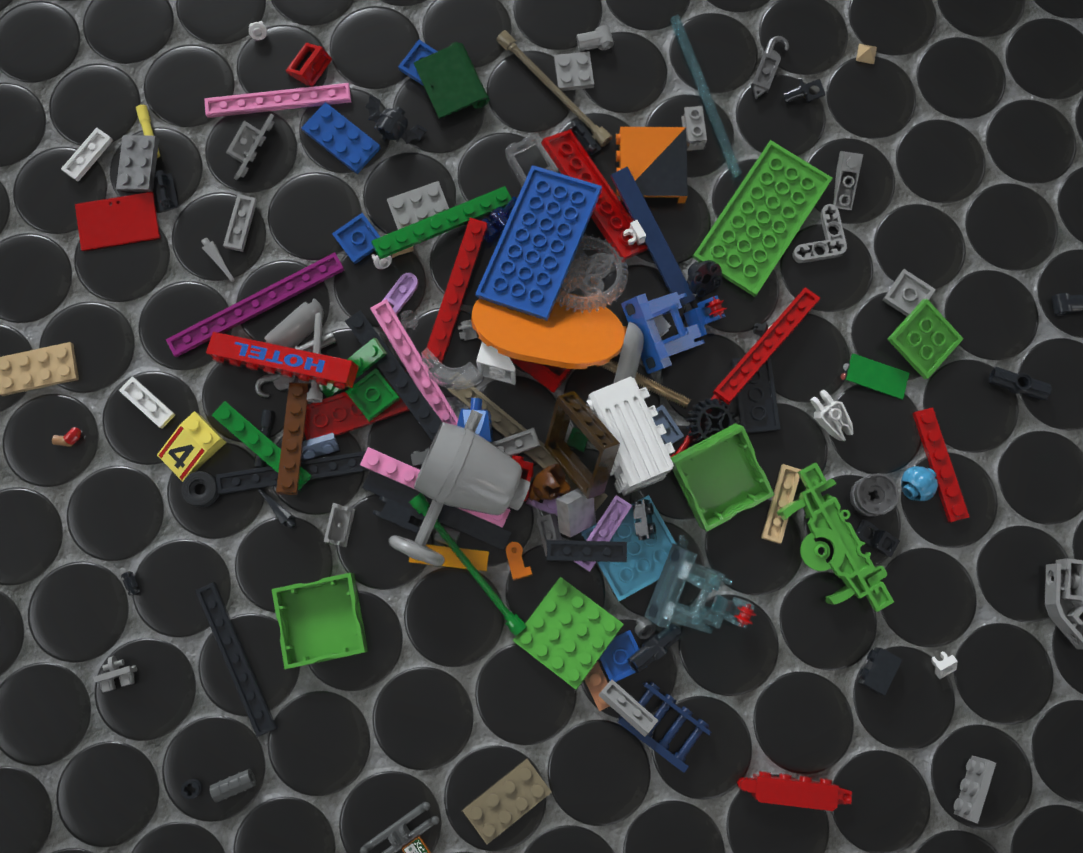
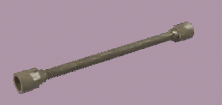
[496,30,612,147]

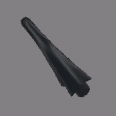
[258,488,297,529]

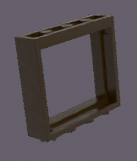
[544,391,620,499]

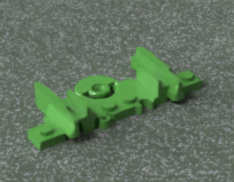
[777,462,894,612]

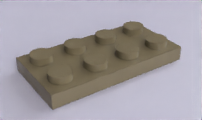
[462,758,552,844]

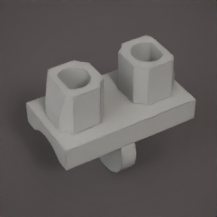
[93,656,137,692]

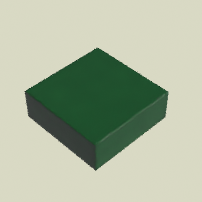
[567,427,589,452]

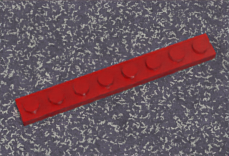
[423,218,488,365]
[713,287,820,405]

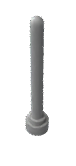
[307,313,323,403]

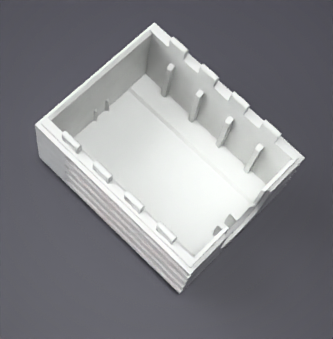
[586,377,675,496]

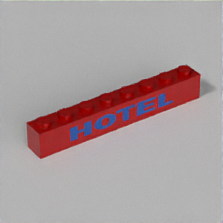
[206,332,359,389]

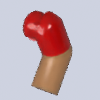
[52,427,81,447]

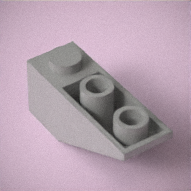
[833,151,863,210]

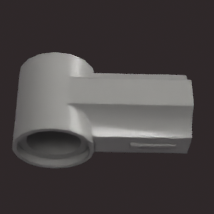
[576,25,614,51]

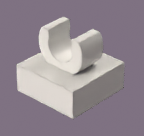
[623,220,646,246]
[932,651,958,679]

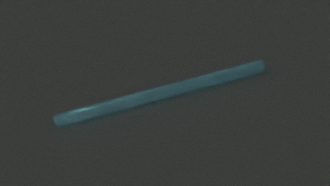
[670,14,742,178]

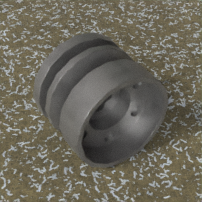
[850,473,899,517]

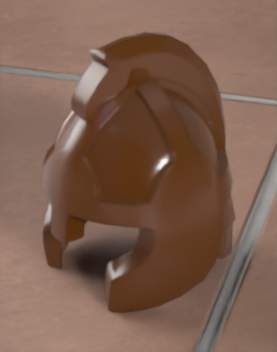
[529,464,571,502]

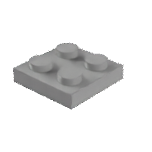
[554,51,594,91]
[882,269,936,316]

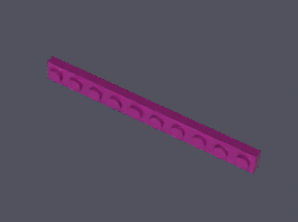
[166,252,344,357]

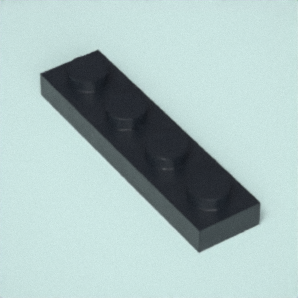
[546,540,627,563]

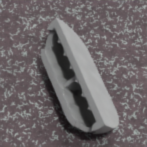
[264,299,324,348]
[613,322,644,384]

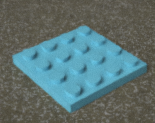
[581,495,676,602]

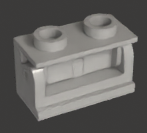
[681,106,707,151]

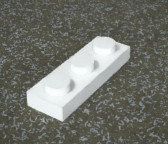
[61,127,113,182]
[119,376,175,429]

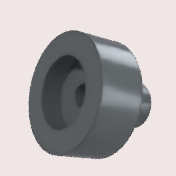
[634,618,656,639]

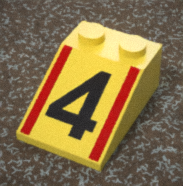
[157,411,227,482]

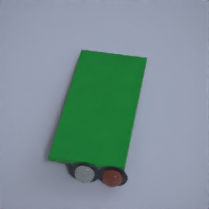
[840,353,909,399]

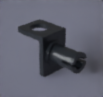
[783,78,825,103]

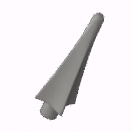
[201,238,234,282]

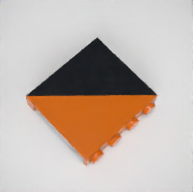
[616,127,688,203]

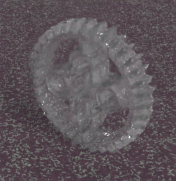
[555,233,628,313]

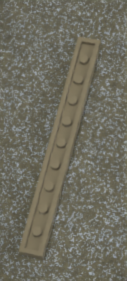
[448,376,608,512]

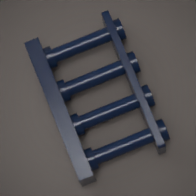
[617,682,712,773]

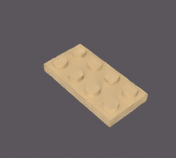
[0,342,79,396]

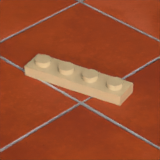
[761,464,801,544]

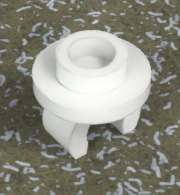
[249,21,267,40]
[372,254,392,269]

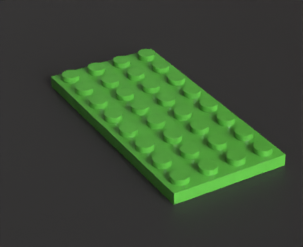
[692,140,832,297]

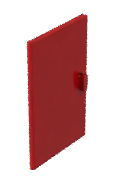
[75,192,161,251]

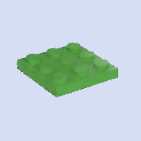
[887,299,963,379]

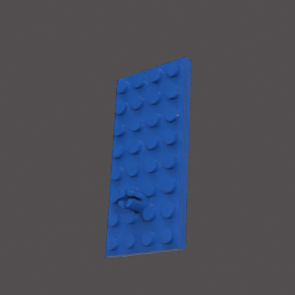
[475,165,602,321]

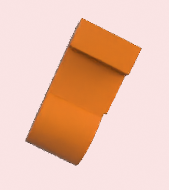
[506,542,532,581]

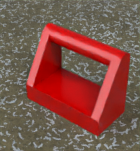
[286,43,332,87]

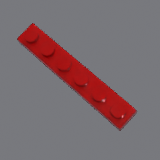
[912,407,969,523]

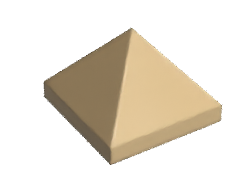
[856,44,877,64]

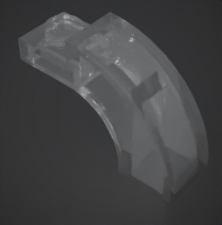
[421,348,483,389]

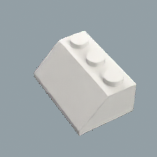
[476,342,516,385]

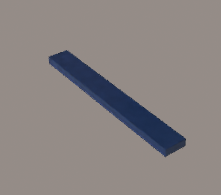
[610,166,695,306]

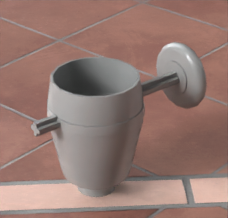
[388,410,530,566]

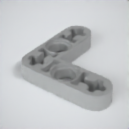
[792,204,847,263]

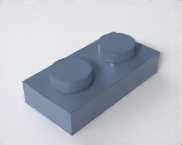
[652,405,684,444]
[301,433,340,461]

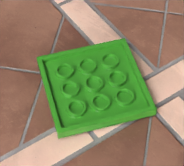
[513,577,624,690]

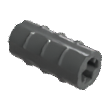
[210,769,256,803]

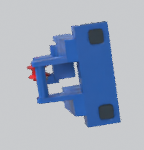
[621,292,727,374]

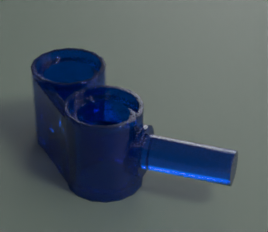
[482,197,517,243]

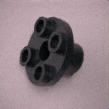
[688,260,722,297]

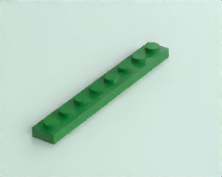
[371,186,514,260]

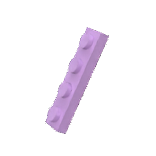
[574,495,633,572]

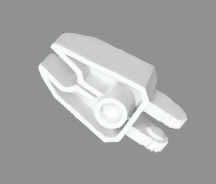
[810,390,853,441]

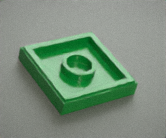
[345,368,400,422]

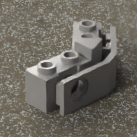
[1045,558,1083,649]

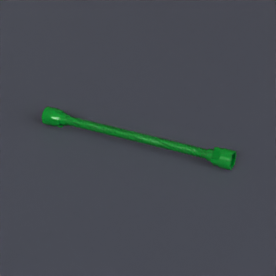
[409,493,527,636]

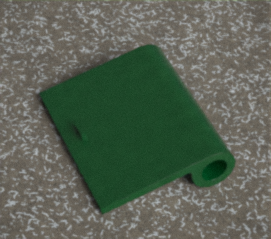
[413,42,490,119]

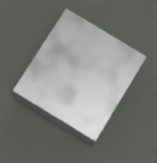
[556,488,596,537]

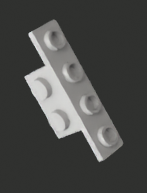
[226,114,274,180]

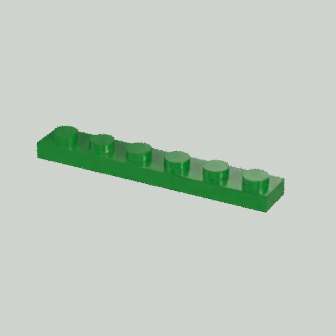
[212,401,312,490]

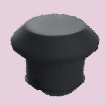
[753,322,768,337]

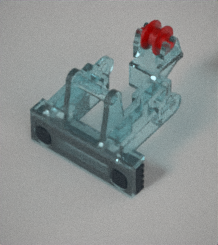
[644,543,756,633]

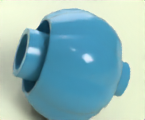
[901,466,938,501]

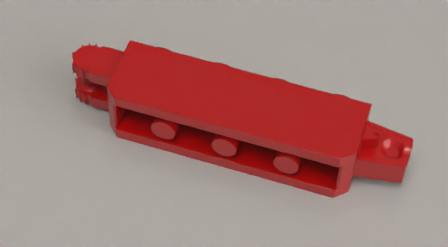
[737,771,852,811]

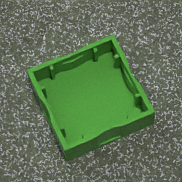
[671,424,775,531]
[272,573,368,669]

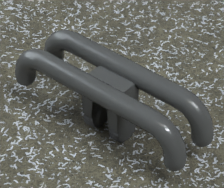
[360,802,439,853]

